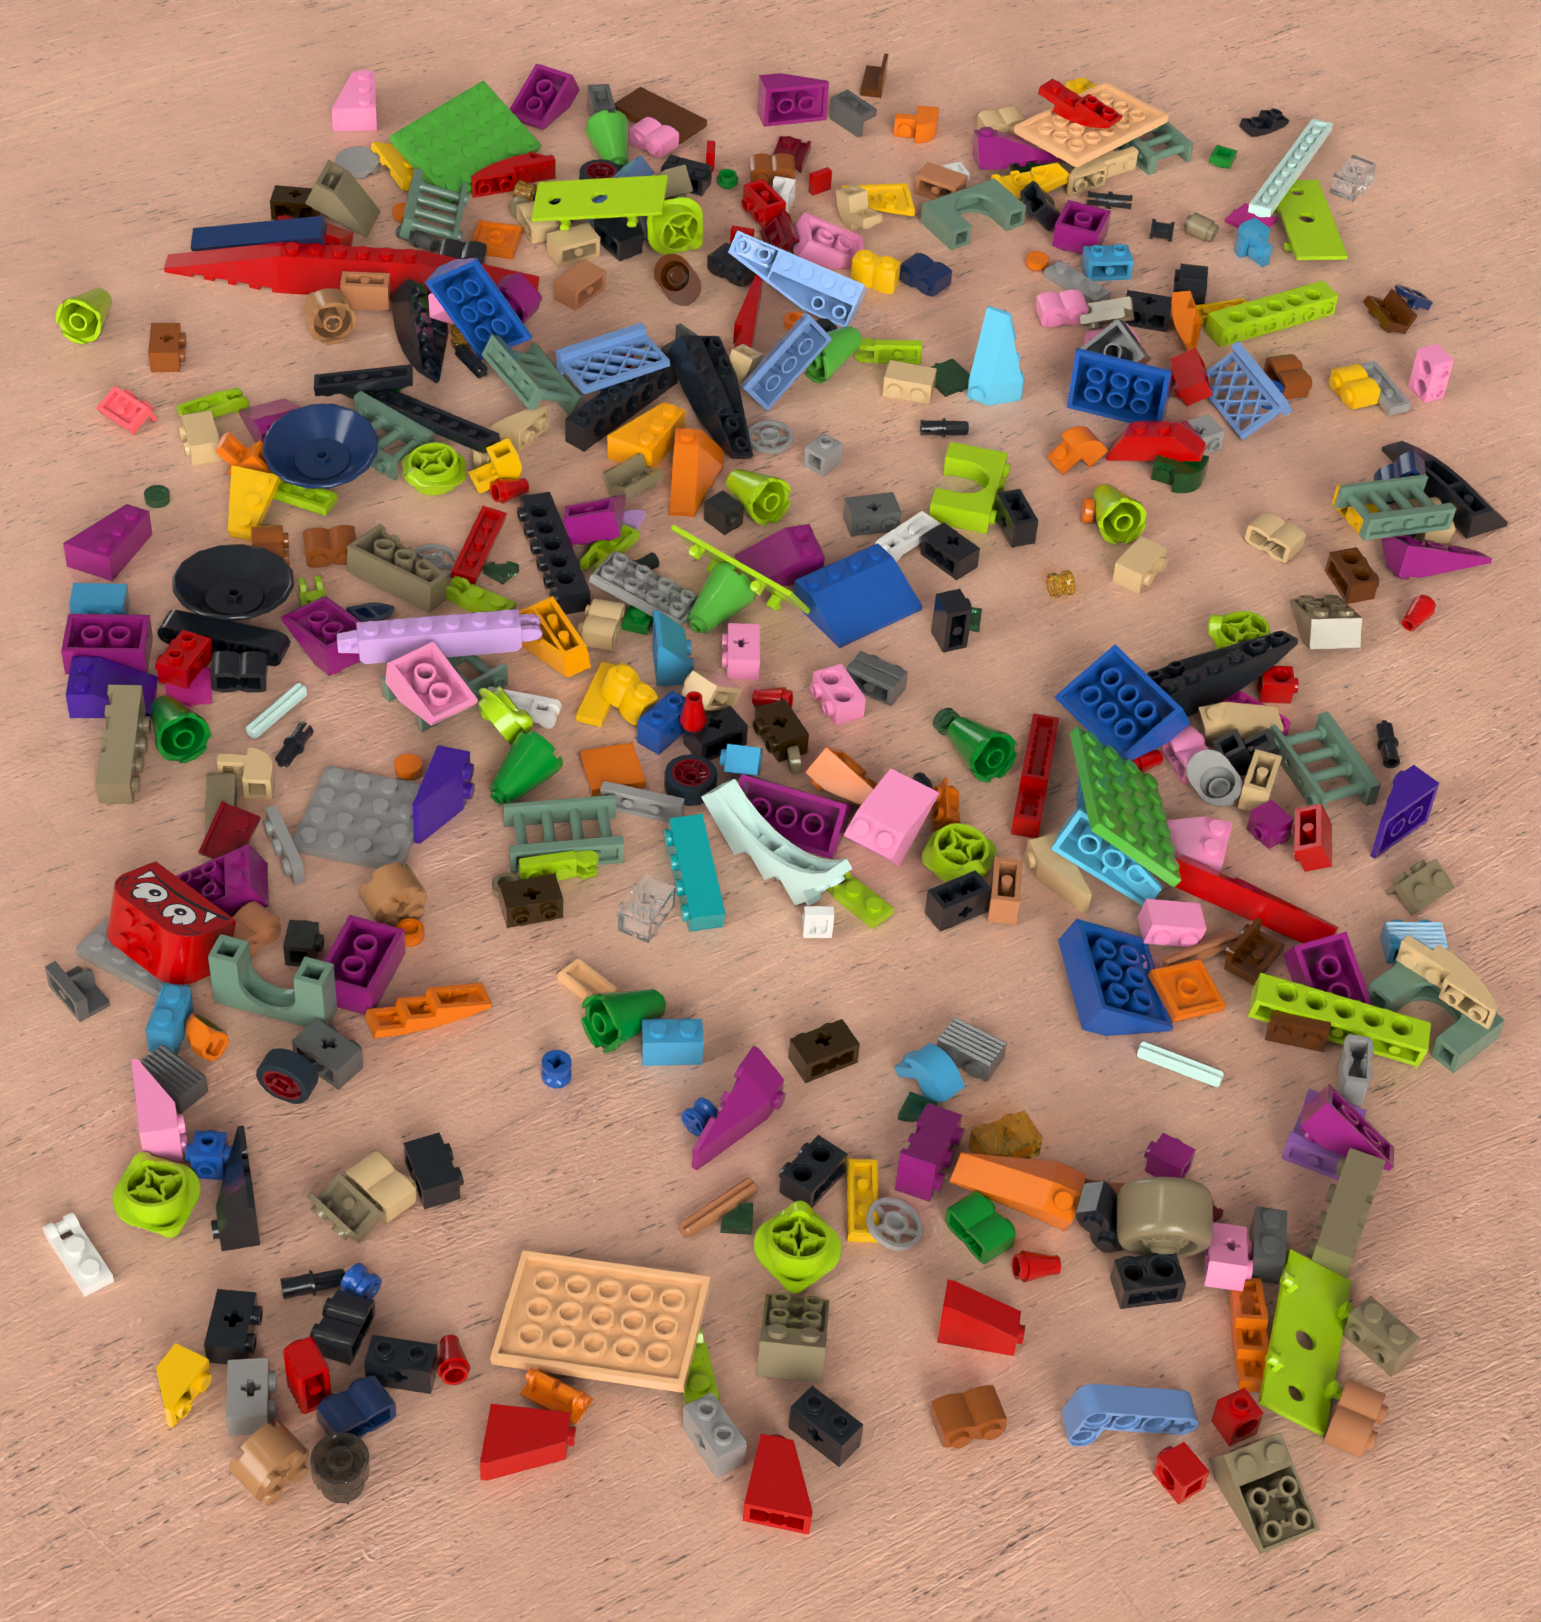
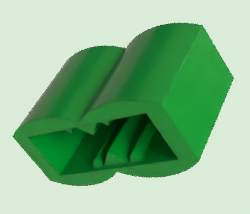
[944,1191,1016,1264]

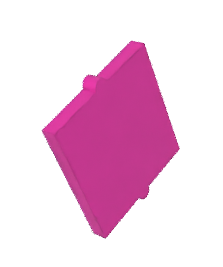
[1225,203,1278,228]
[166,668,212,707]

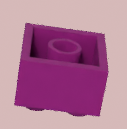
[1052,200,1111,254]

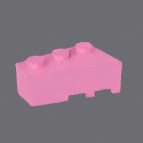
[331,70,377,131]

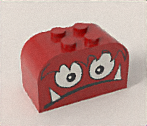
[106,861,236,985]

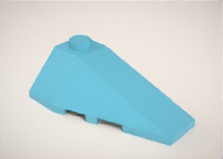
[967,306,1025,406]
[1051,807,1163,906]

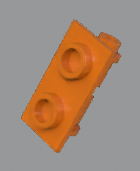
[931,777,961,832]
[520,1368,594,1425]

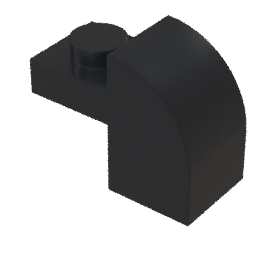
[1213,728,1281,776]

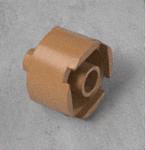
[303,288,357,345]
[359,862,427,927]
[229,1421,309,1505]

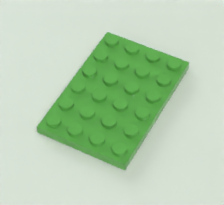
[389,80,542,204]
[1070,726,1181,887]

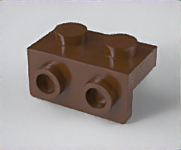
[1363,289,1417,334]
[1224,917,1285,986]
[1265,1010,1331,1052]

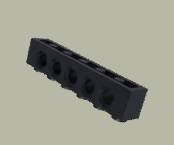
[565,351,678,452]
[517,491,590,615]

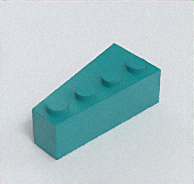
[663,814,726,932]

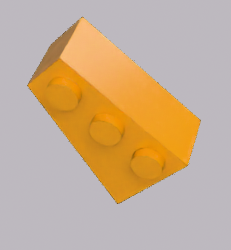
[607,402,685,468]
[519,596,591,678]

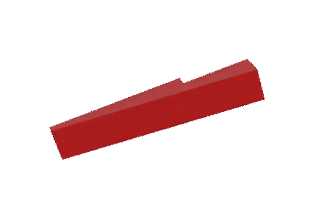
[733,274,763,349]
[1011,713,1060,838]
[1166,855,1339,943]

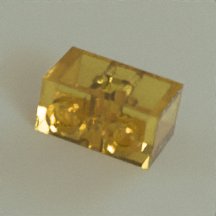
[968,1110,1043,1159]

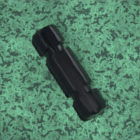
[455,344,488,379]

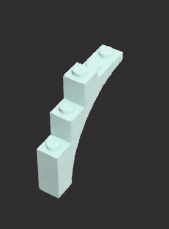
[701,779,852,906]

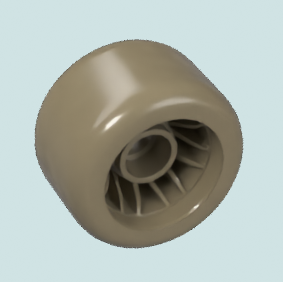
[1117,1177,1213,1257]

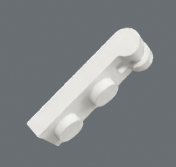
[874,511,941,563]
[488,686,562,729]
[42,1212,114,1297]

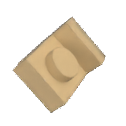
[836,184,882,231]
[728,344,763,384]
[217,747,275,800]

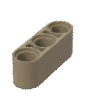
[205,773,237,836]

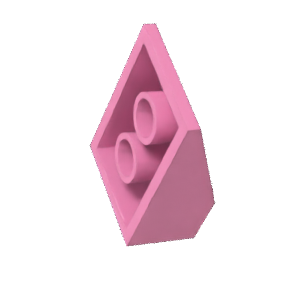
[792,212,865,269]
[385,642,478,726]
[844,768,939,867]
[1166,816,1233,873]
[131,1059,188,1165]

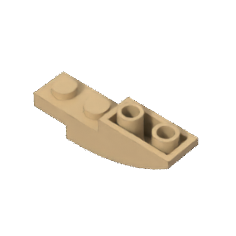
[1066,146,1138,196]
[473,406,550,469]
[1396,935,1498,1029]

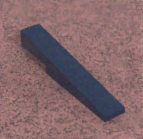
[190,216,327,251]

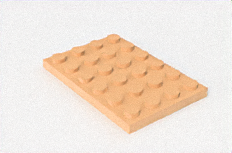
[1014,82,1168,167]
[490,1250,711,1393]

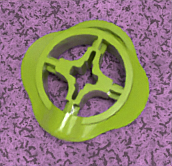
[647,197,703,255]
[402,442,467,496]
[1208,611,1271,649]
[478,685,533,745]
[921,823,997,882]
[112,1151,201,1238]
[754,1200,841,1294]

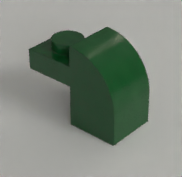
[1151,455,1209,493]

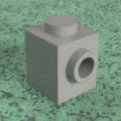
[804,433,843,477]

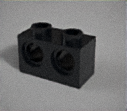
[779,1135,848,1208]
[1110,1253,1186,1309]

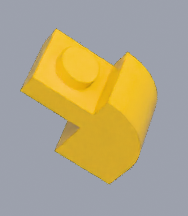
[468,438,522,494]

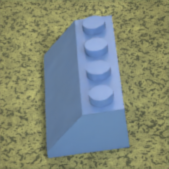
[740,313,832,411]

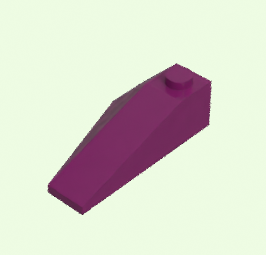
[972,127,1062,170]
[1381,535,1492,580]
[692,1045,786,1170]

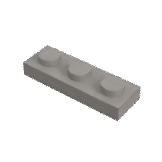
[1044,260,1111,304]
[1360,361,1411,415]
[601,781,685,823]
[262,805,305,885]

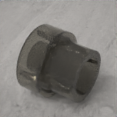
[310,1432,370,1505]

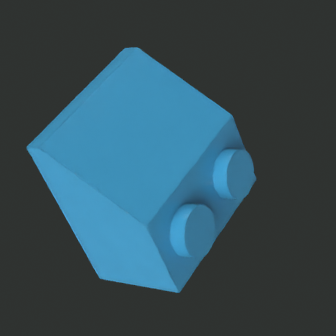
[652,610,694,686]

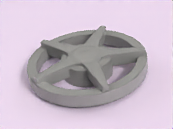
[748,420,793,455]
[415,544,458,578]
[866,1197,923,1252]

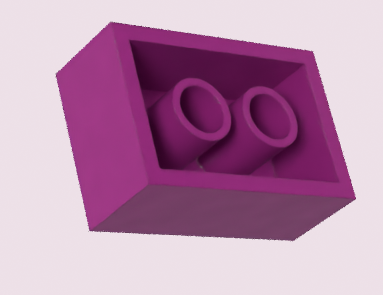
[61,614,153,674]
[324,915,406,1015]

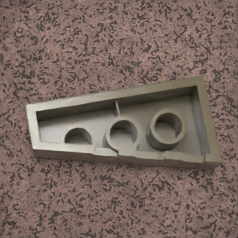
[347,524,447,612]
[96,684,151,804]
[1306,1148,1386,1278]

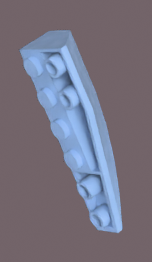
[728,231,867,327]

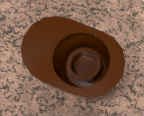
[654,254,701,306]

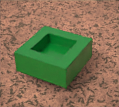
[1209,145,1237,169]
[622,605,653,635]

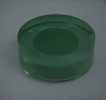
[144,485,170,508]
[933,708,960,735]

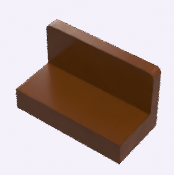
[860,53,889,98]

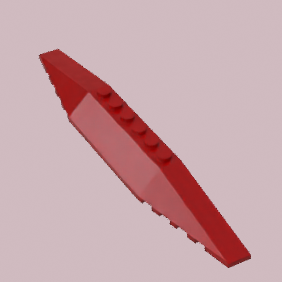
[164,242,539,295]

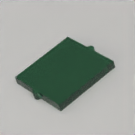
[931,358,970,397]

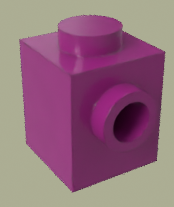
[1246,799,1294,849]
[1144,1133,1196,1178]

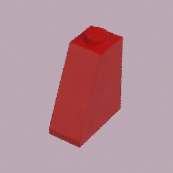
[937,1279,1026,1356]
[480,1404,577,1481]
[743,1433,813,1535]

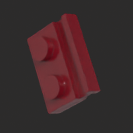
[772,136,811,173]
[760,210,800,252]
[198,801,261,860]

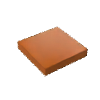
[470,220,523,259]
[579,743,646,796]
[1148,959,1226,1022]

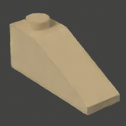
[1198,702,1284,747]
[1024,834,1092,913]

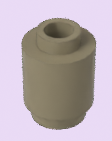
[1184,212,1219,242]

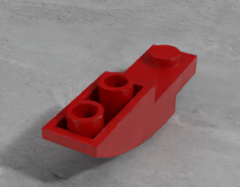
[1038,78,1123,128]
[471,153,556,198]

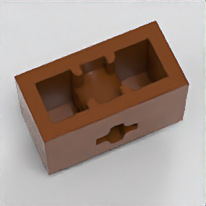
[148,323,187,372]

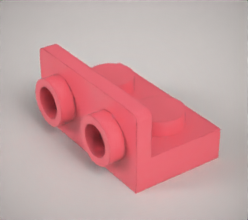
[96,386,158,435]

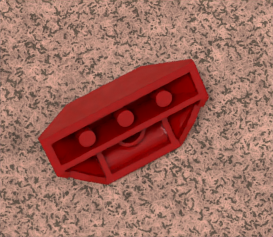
[1106,420,1207,461]

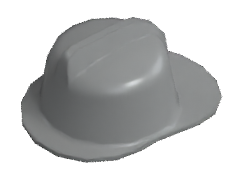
[1187,750,1242,807]

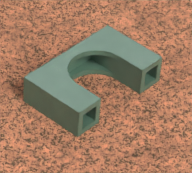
[920,179,1026,250]
[208,934,337,1027]
[1367,962,1505,1073]

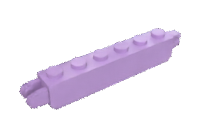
[337,609,543,664]

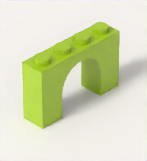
[929,442,1011,534]

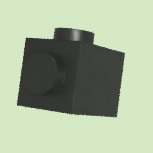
[704,490,744,535]
[283,920,324,967]

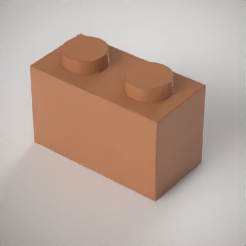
[914,162,968,200]
[553,259,606,311]
[340,271,391,311]
[988,857,1023,925]

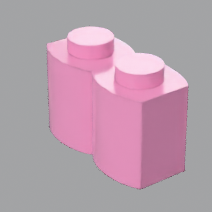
[629,117,679,158]
[1035,290,1089,327]
[1160,726,1209,784]

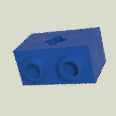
[637,690,686,755]

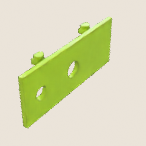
[531,175,668,231]
[1274,180,1348,260]
[670,525,811,614]
[1258,1249,1355,1437]

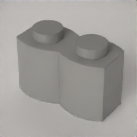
[1336,1034,1374,1106]

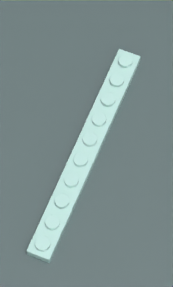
[1248,119,1333,217]

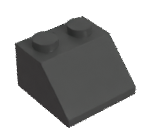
[1080,319,1151,364]

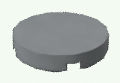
[335,147,380,179]

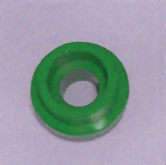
[716,169,739,189]

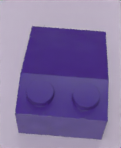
[66,656,158,719]
[412,745,475,844]
[1370,765,1439,859]

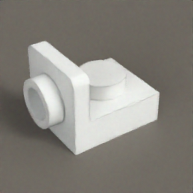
[773,176,796,212]
[802,906,834,938]

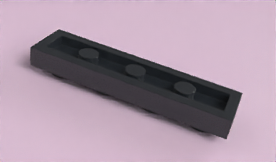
[314,364,413,397]

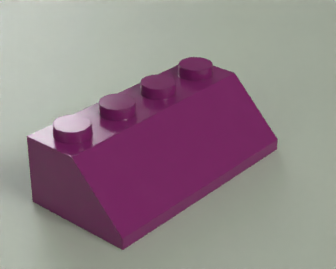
[739,774,853,859]

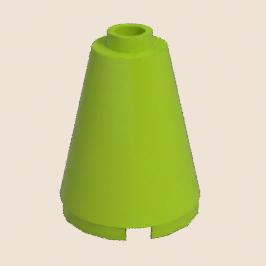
[55,288,112,344]
[726,469,791,526]
[1092,484,1147,545]

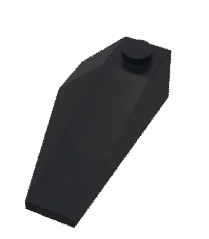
[211,1125,260,1251]

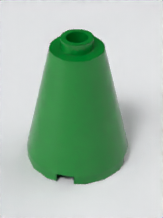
[151,695,211,763]
[947,717,1017,783]
[489,730,563,805]
[581,989,666,1053]

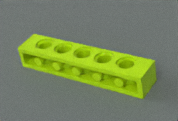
[1204,280,1339,348]
[1248,973,1431,1067]

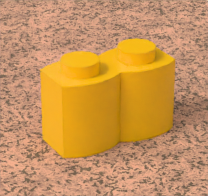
[850,250,901,294]
[1329,363,1381,410]
[601,662,658,726]

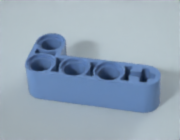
[1061,1384,1199,1447]

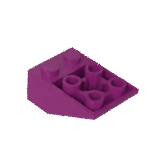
[563,494,626,545]
[177,844,269,917]

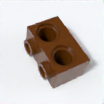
[1325,547,1379,604]

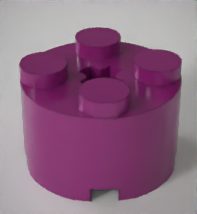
[496,272,542,324]

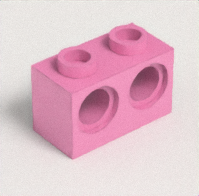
[1408,343,1454,403]
[810,663,866,726]

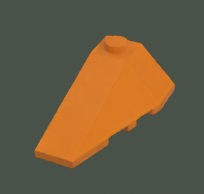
[669,428,724,517]

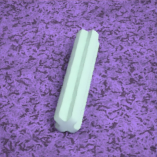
[245,683,307,739]
[1137,1041,1224,1087]

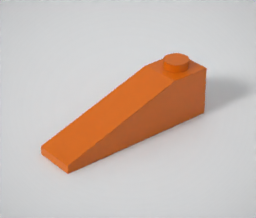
[805,747,878,805]
[949,1152,1086,1231]

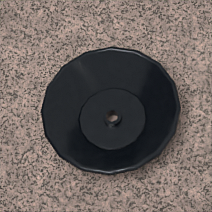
[172,544,294,621]

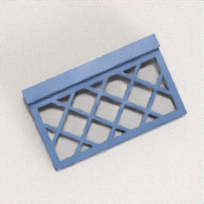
[556,322,670,395]
[1207,341,1293,441]

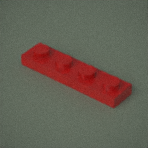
[450,505,507,585]

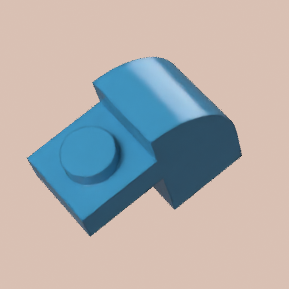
[1234,217,1272,267]
[894,1043,965,1102]

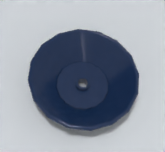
[263,404,378,489]

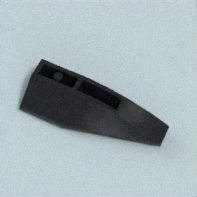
[390,278,449,384]
[667,335,753,459]
[1382,441,1508,539]
[1147,631,1298,717]

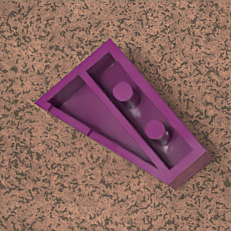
[63,504,152,582]
[895,1103,965,1202]

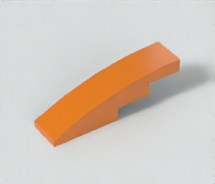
[364,983,492,1039]
[1229,1278,1269,1392]

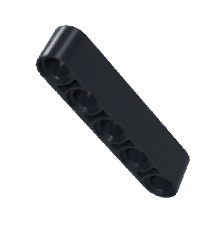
[157,610,291,667]

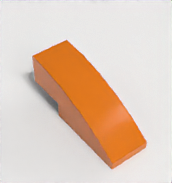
[1171,291,1202,352]

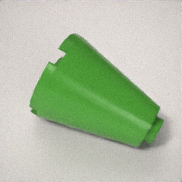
[585,110,629,169]
[805,326,861,384]
[688,562,756,634]

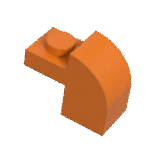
[893,105,939,143]
[1047,426,1108,474]
[215,432,271,476]

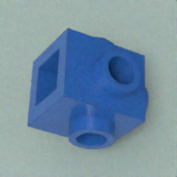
[186,1130,232,1180]

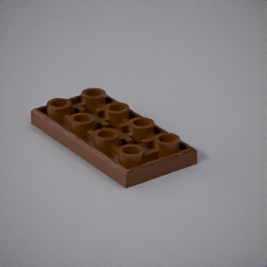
[614,87,707,145]

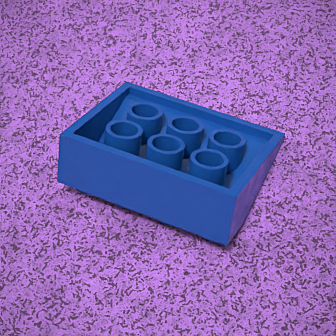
[425,258,533,360]
[1067,348,1172,423]
[794,543,922,648]
[1054,644,1190,761]
[1058,919,1173,1036]

